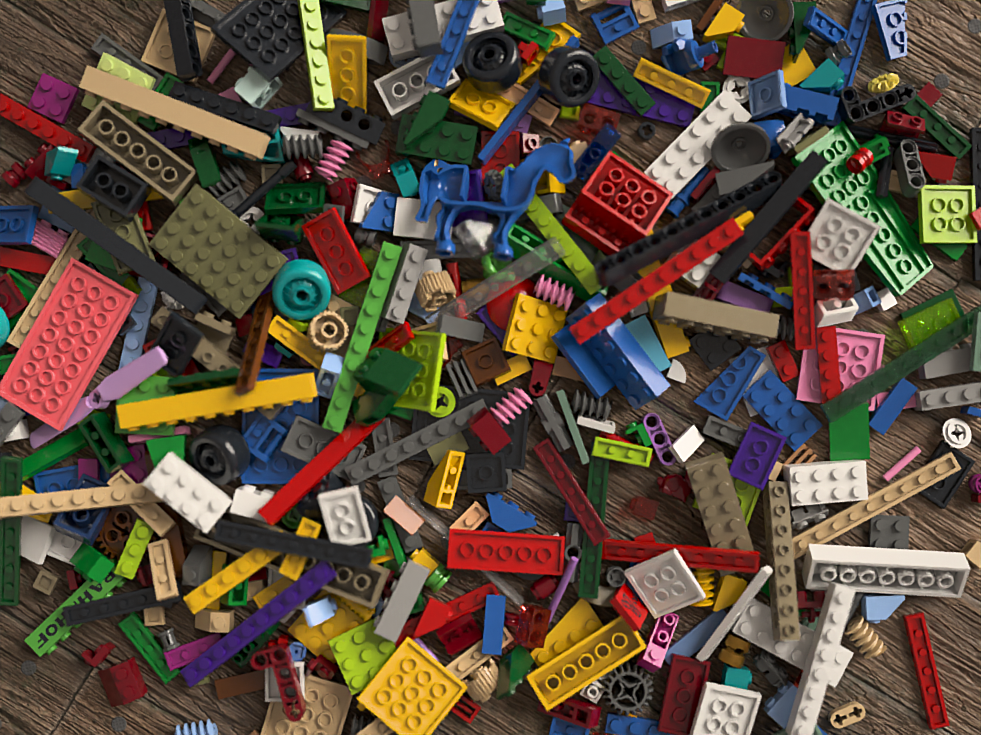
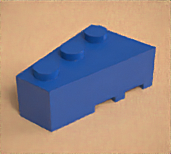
[776,82,840,127]

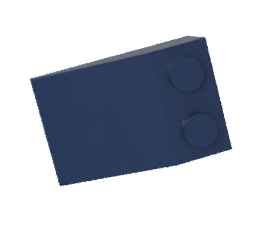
[53,474,111,547]

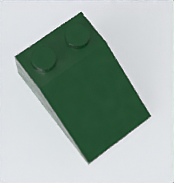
[255,214,305,245]
[353,347,423,396]

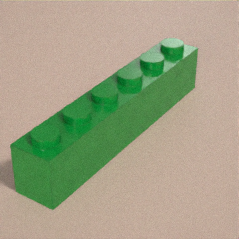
[508,223,609,302]

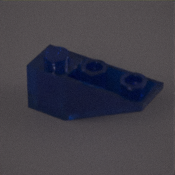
[574,122,622,182]

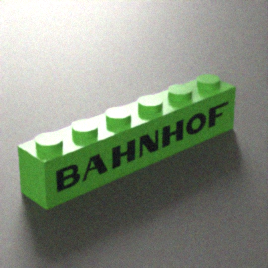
[24,558,127,657]

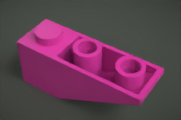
[636,612,680,673]

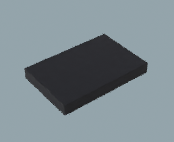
[150,311,205,377]
[918,440,976,509]

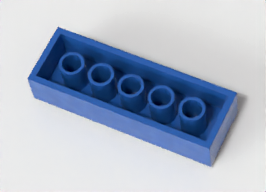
[566,292,671,410]

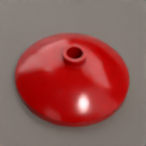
[486,275,543,331]

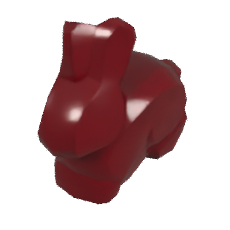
[656,469,693,503]

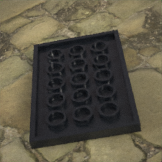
[211,0,347,83]
[409,385,531,470]

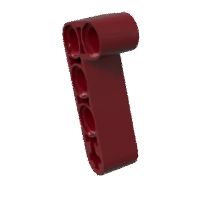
[251,643,306,722]

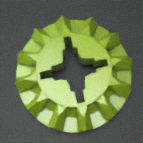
[428,387,455,417]

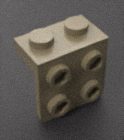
[194,311,237,354]

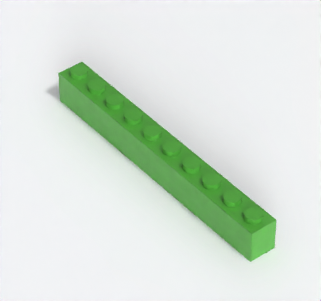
[322,241,402,433]

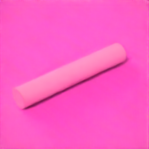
[207,49,236,84]
[882,446,921,482]

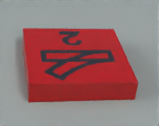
[610,583,648,632]

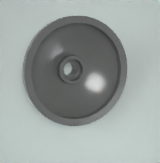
[736,0,794,41]
[711,122,771,171]

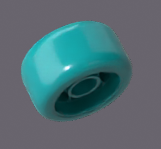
[272,259,331,320]

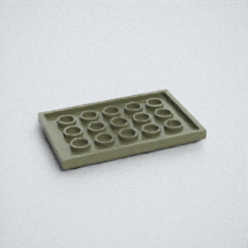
[149,184,289,319]

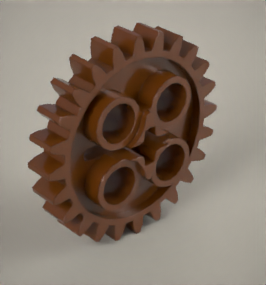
[96,505,159,562]

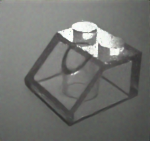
[452,220,497,260]

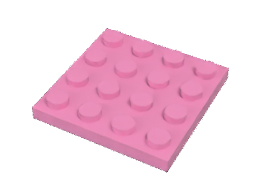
[796,326,885,411]

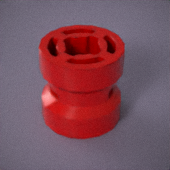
[846,148,874,174]

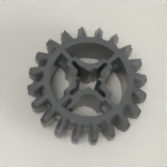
[601,662,654,716]

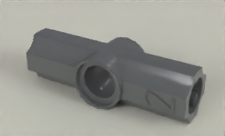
[532,394,574,452]
[561,522,583,582]

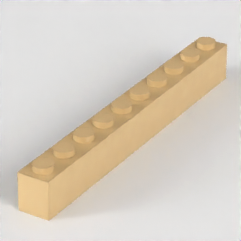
[79,65,271,161]

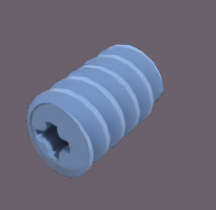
[175,719,218,735]

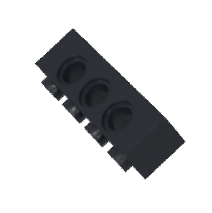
[306,97,386,146]

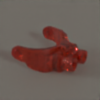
[356,140,392,179]
[441,335,463,369]

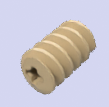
[845,615,887,659]

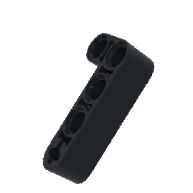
[834,84,916,125]

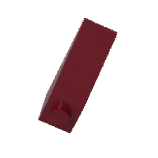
[537,697,602,729]

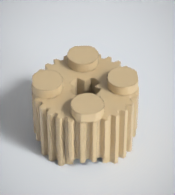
[415,270,457,313]
[306,310,349,353]
[461,658,499,703]

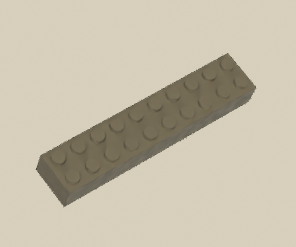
[193,507,390,608]

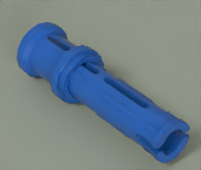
[664,166,710,219]

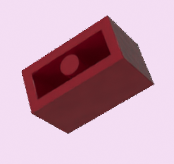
[467,406,511,455]

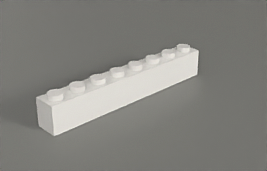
[785,581,855,735]

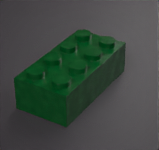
[395,114,478,169]

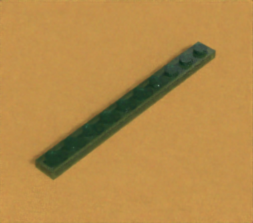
[820,304,981,423]

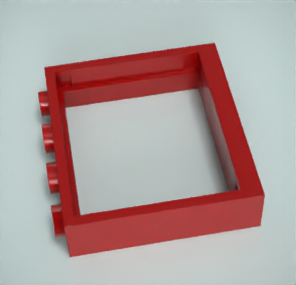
[731,184,815,272]

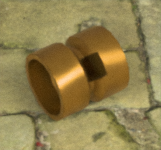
[718,632,751,668]

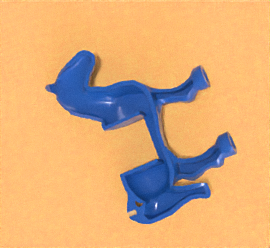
[415,138,576,261]

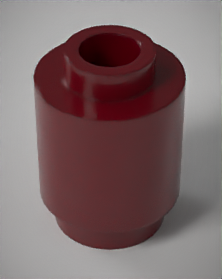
[291,154,314,182]
[530,574,559,600]

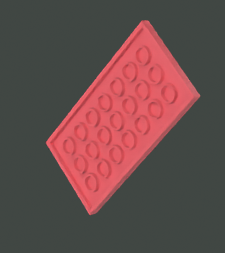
[0,258,139,431]

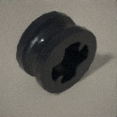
[637,122,656,140]

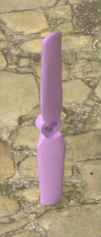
[30,347,167,449]

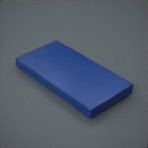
[551,323,616,399]
[33,462,111,494]

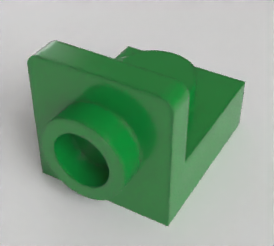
[860,134,890,164]
[623,421,652,447]
[366,534,389,558]

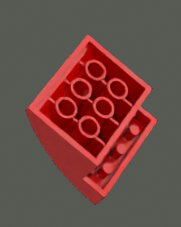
[561,151,674,256]

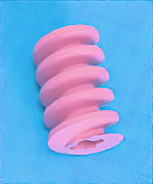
[314,140,353,183]
[533,274,576,311]
[489,387,533,428]

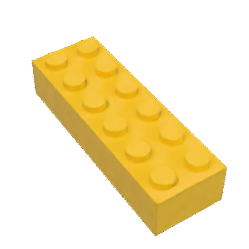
[526,615,646,711]

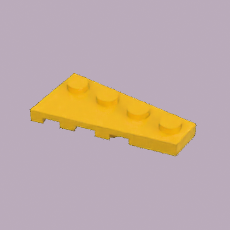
[516,22,581,85]
[530,597,604,667]

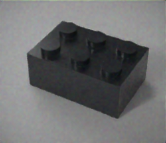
[76,154,152,222]

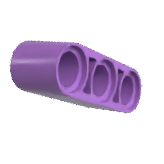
[715,281,774,313]
[641,413,676,466]

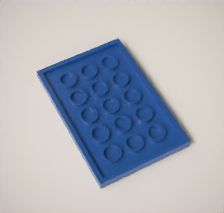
[241,369,320,484]

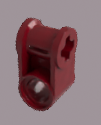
[529,359,553,397]

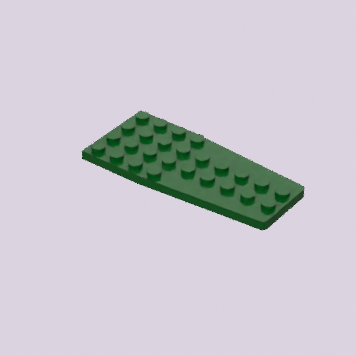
[790,121,933,297]

